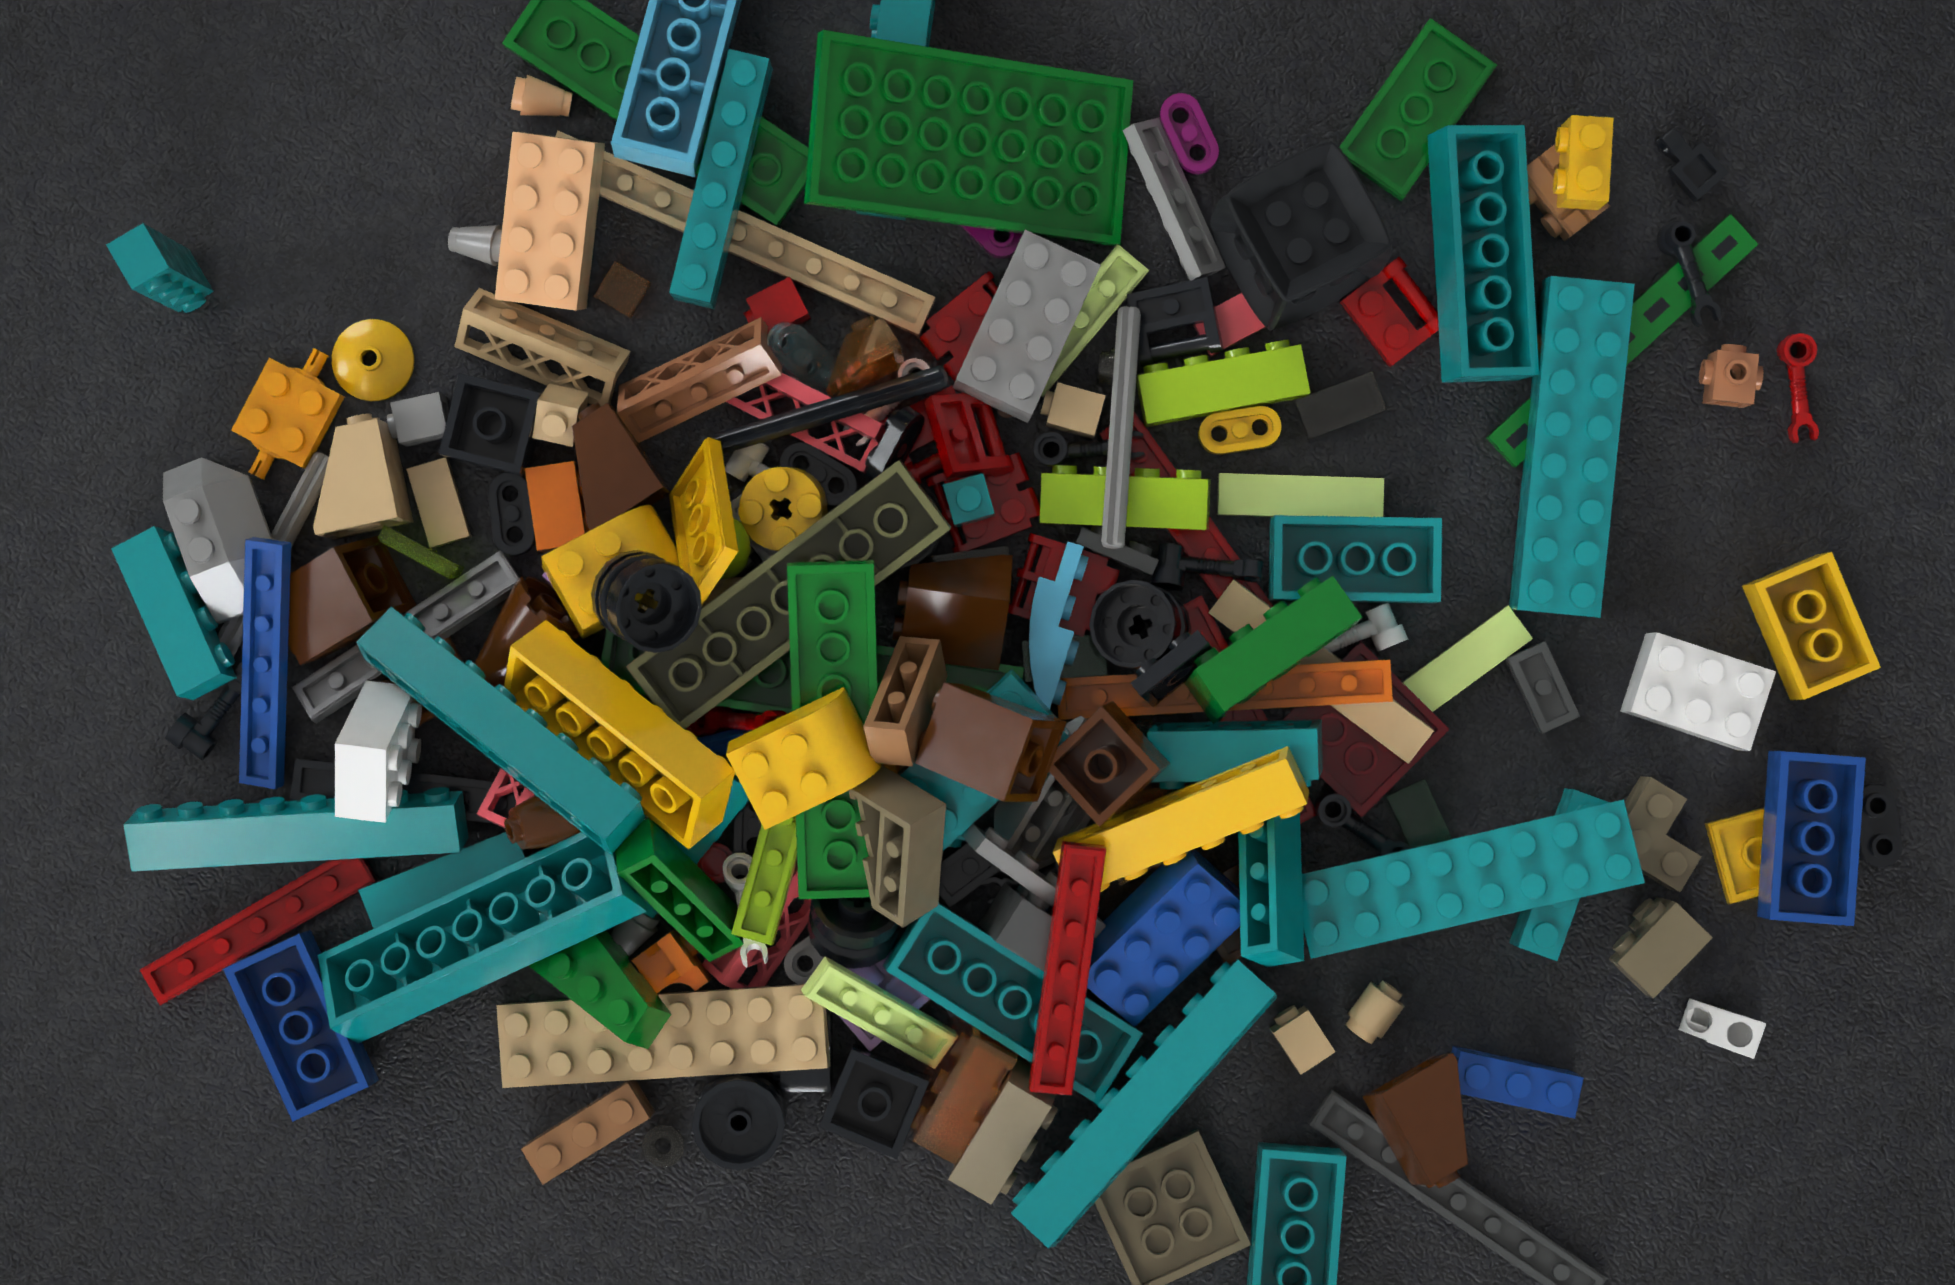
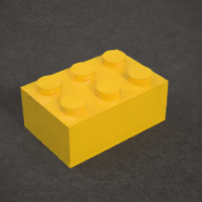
[1742,552,1881,700]

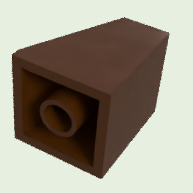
[572,402,671,530]
[288,535,416,665]
[892,554,1013,671]
[915,682,1067,802]
[1362,1053,1468,1188]

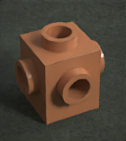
[1699,344,1763,408]

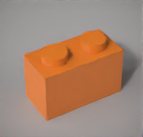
[525,461,590,553]

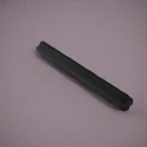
[713,365,949,454]

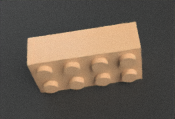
[495,132,605,311]

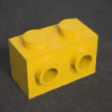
[1553,115,1614,210]

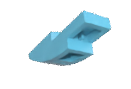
[1029,542,1089,709]

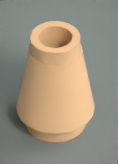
[511,74,573,117]

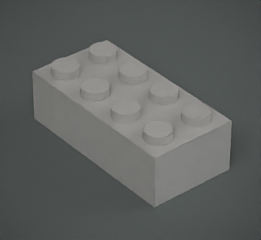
[953,230,1101,423]

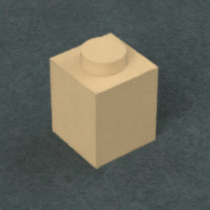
[1040,382,1106,439]
[532,383,589,447]
[1269,1005,1336,1074]

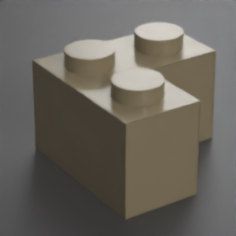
[1625,776,1702,892]
[1609,897,1713,998]

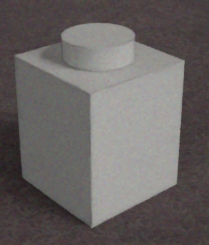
[387,392,449,447]

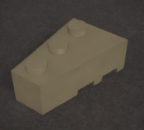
[849,766,946,928]
[948,1054,1058,1205]

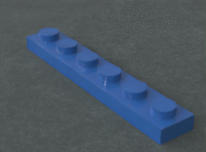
[239,537,291,789]

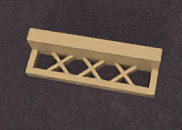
[454,288,631,406]

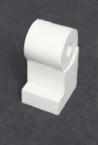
[1678,998,1766,1059]

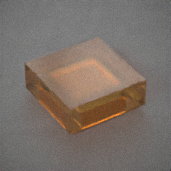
[594,261,651,319]

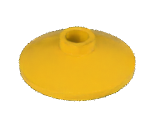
[332,319,414,401]

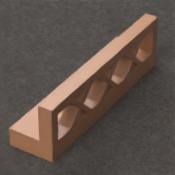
[616,317,782,443]

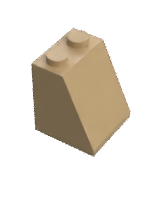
[313,414,413,539]

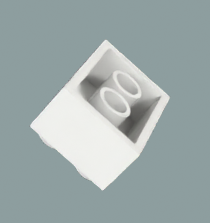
[1620,632,1776,751]
[335,680,422,823]

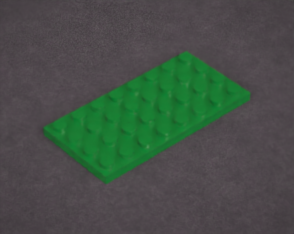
[804,30,1134,246]

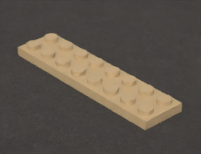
[496,984,831,1088]

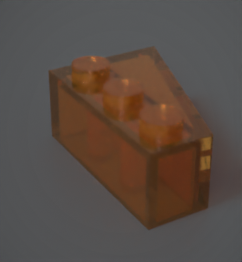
[911,1027,1017,1165]

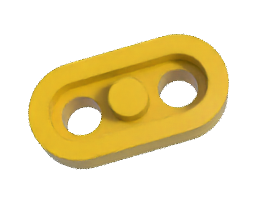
[1198,406,1282,455]

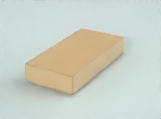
[406,457,472,549]

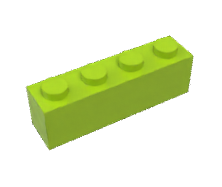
[1136,340,1310,427]
[1040,465,1211,530]

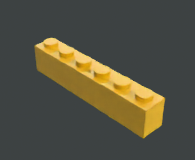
[1052,746,1309,892]

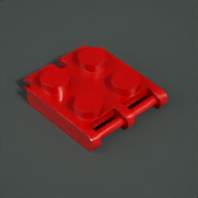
[919,271,998,382]
[926,452,1040,556]
[1008,533,1120,637]

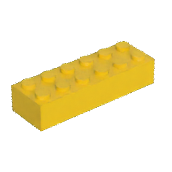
[504,620,735,850]

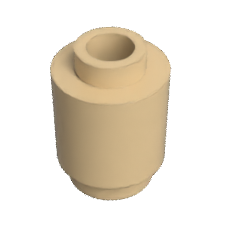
[1345,980,1405,1044]

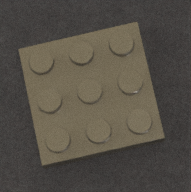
[1094,1129,1251,1285]

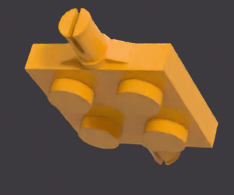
[231,348,345,480]

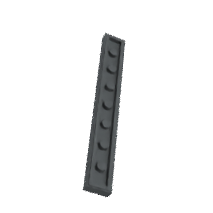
[1308,1089,1607,1285]

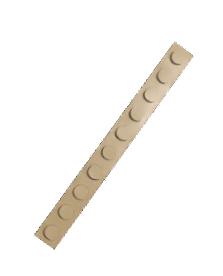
[555,131,936,336]

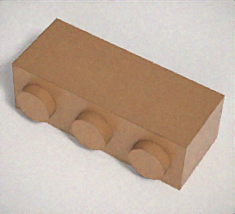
[863,636,947,767]
[521,1080,655,1185]

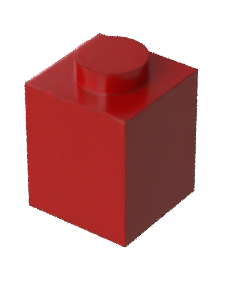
[743,277,811,341]

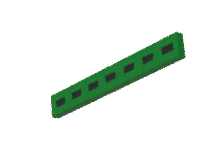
[1486,214,1758,468]

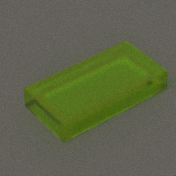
[378,525,465,580]

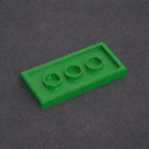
[1339,18,1497,201]

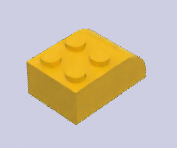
[541,505,679,639]
[726,687,882,830]

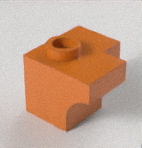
[631,929,712,994]

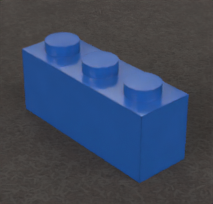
[1451,1046,1584,1119]

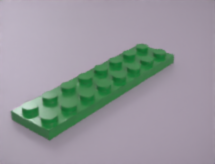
[502,0,808,227]
[787,560,878,899]

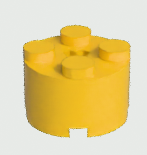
[738,467,828,551]

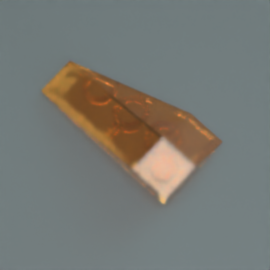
[826,316,904,398]

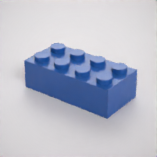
[1757,751,1866,926]
[1087,849,1240,1027]
[223,930,379,1122]

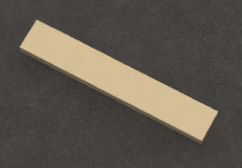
[1208,579,1434,764]

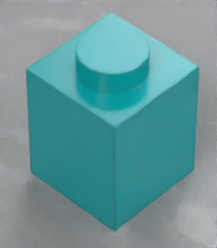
[943,473,995,528]

